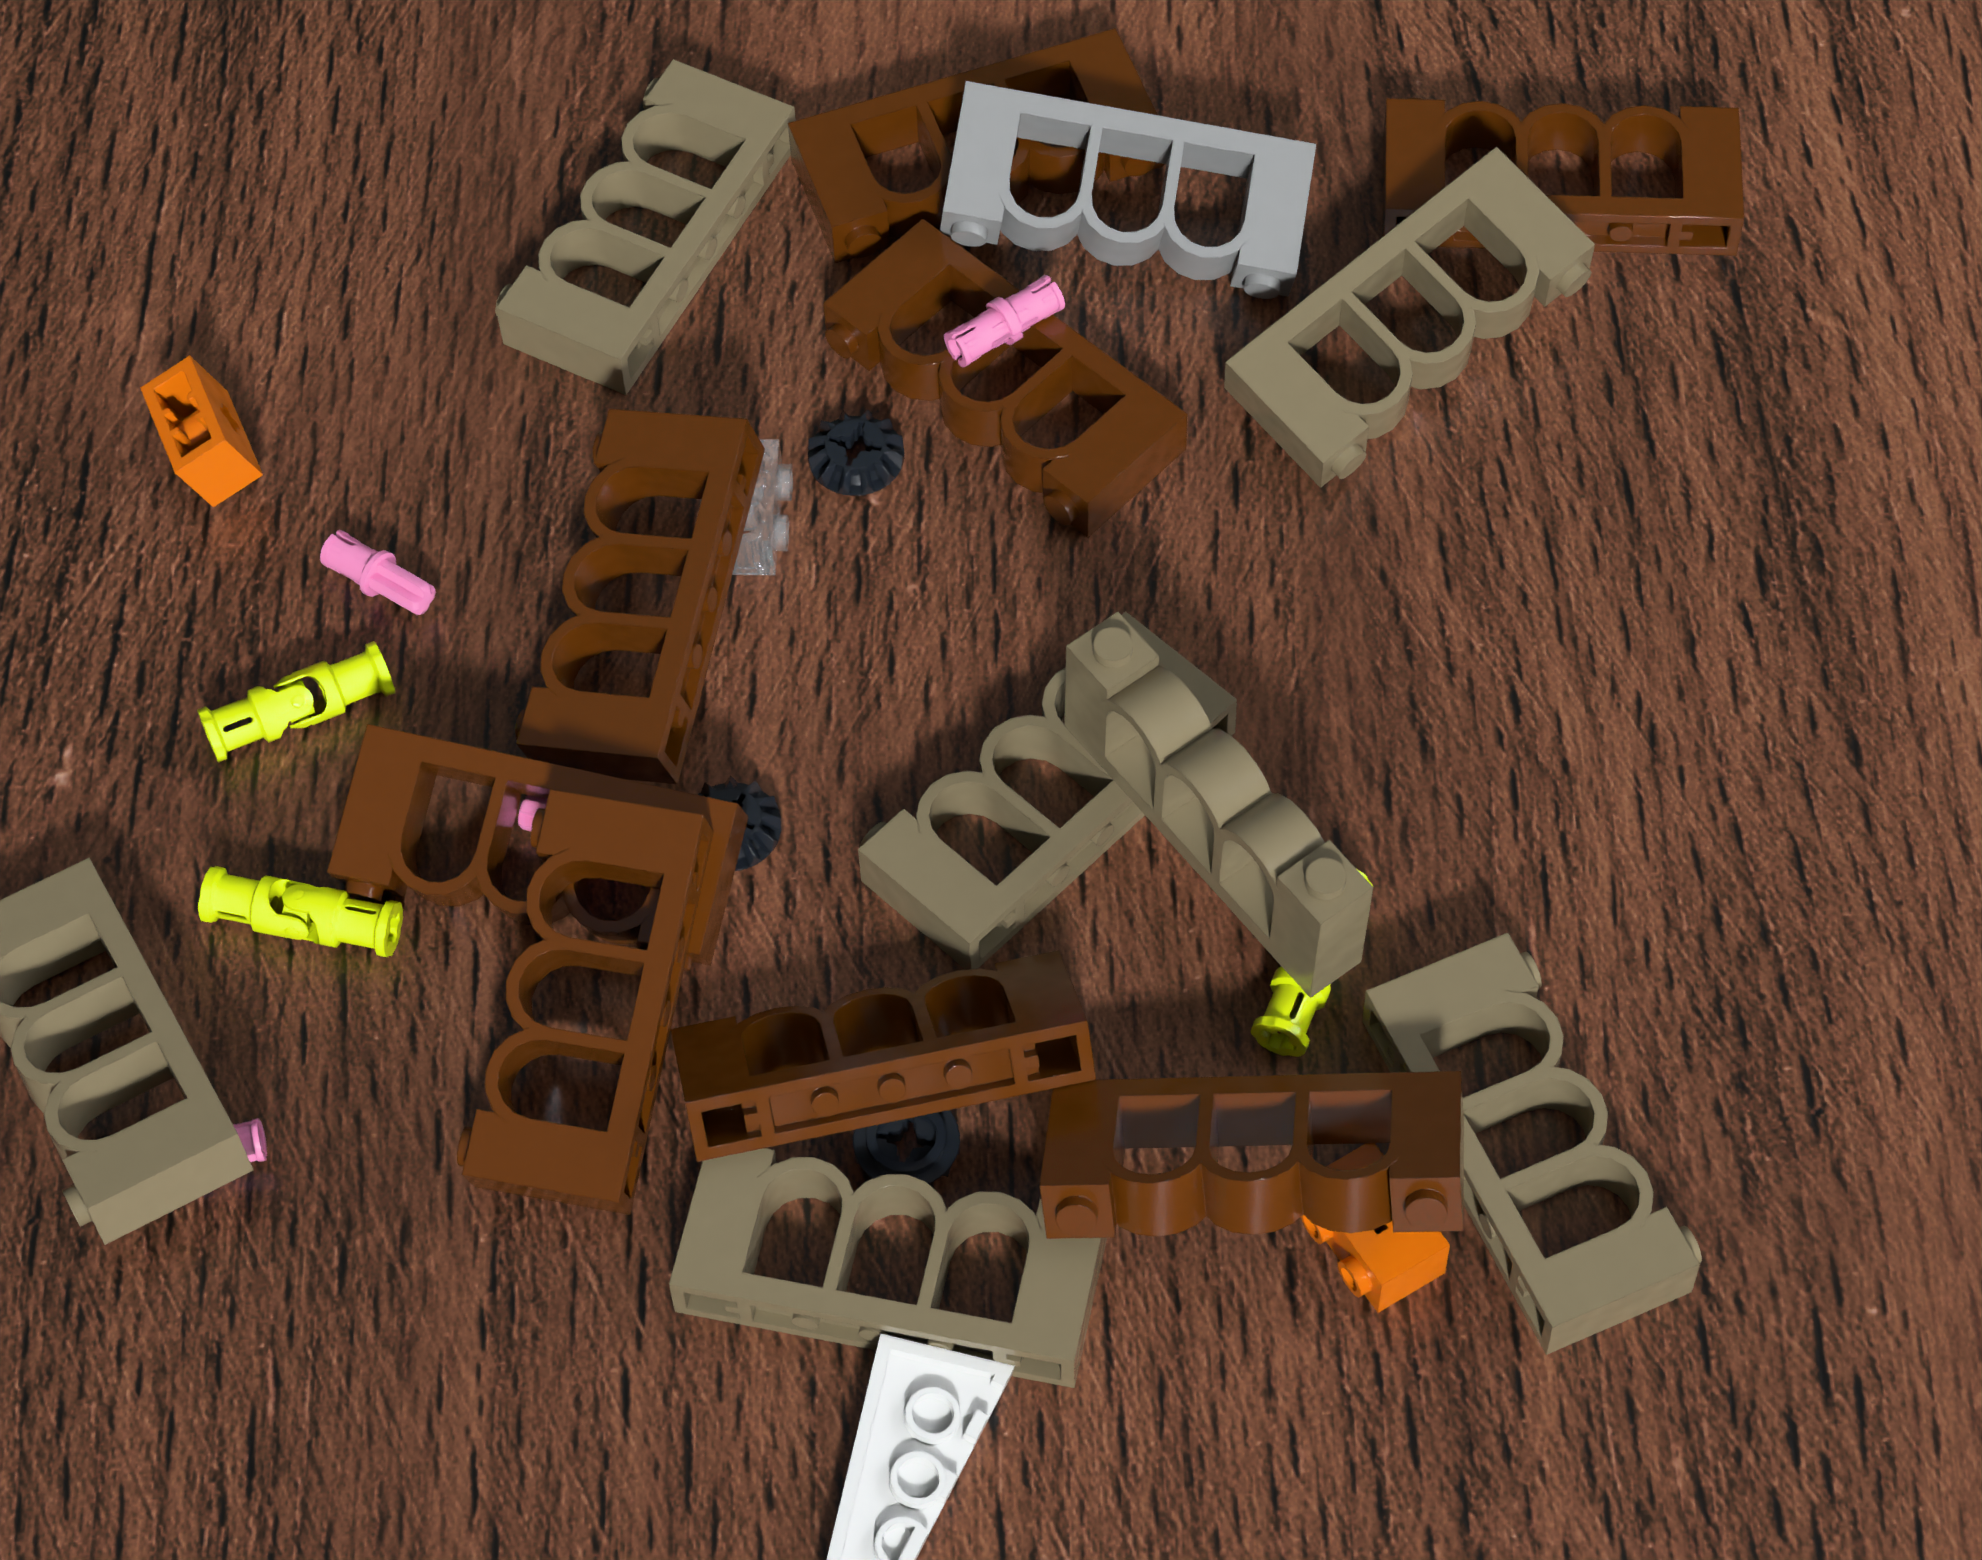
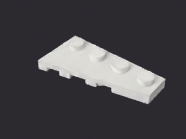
[826,1333,1015,1560]

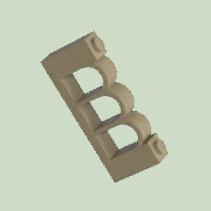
[495,59,796,395]
[1224,147,1595,488]
[858,611,1237,970]
[1064,612,1373,998]
[0,858,253,1245]
[1362,933,1702,1355]
[669,1148,1107,1388]

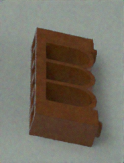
[788,28,1164,263]
[1382,98,1744,256]
[823,219,1187,538]
[515,409,765,785]
[327,724,748,971]
[457,789,714,1215]
[670,950,1096,1162]
[1040,1071,1464,1239]

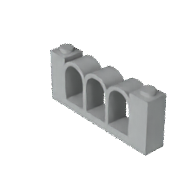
[940,81,1316,299]

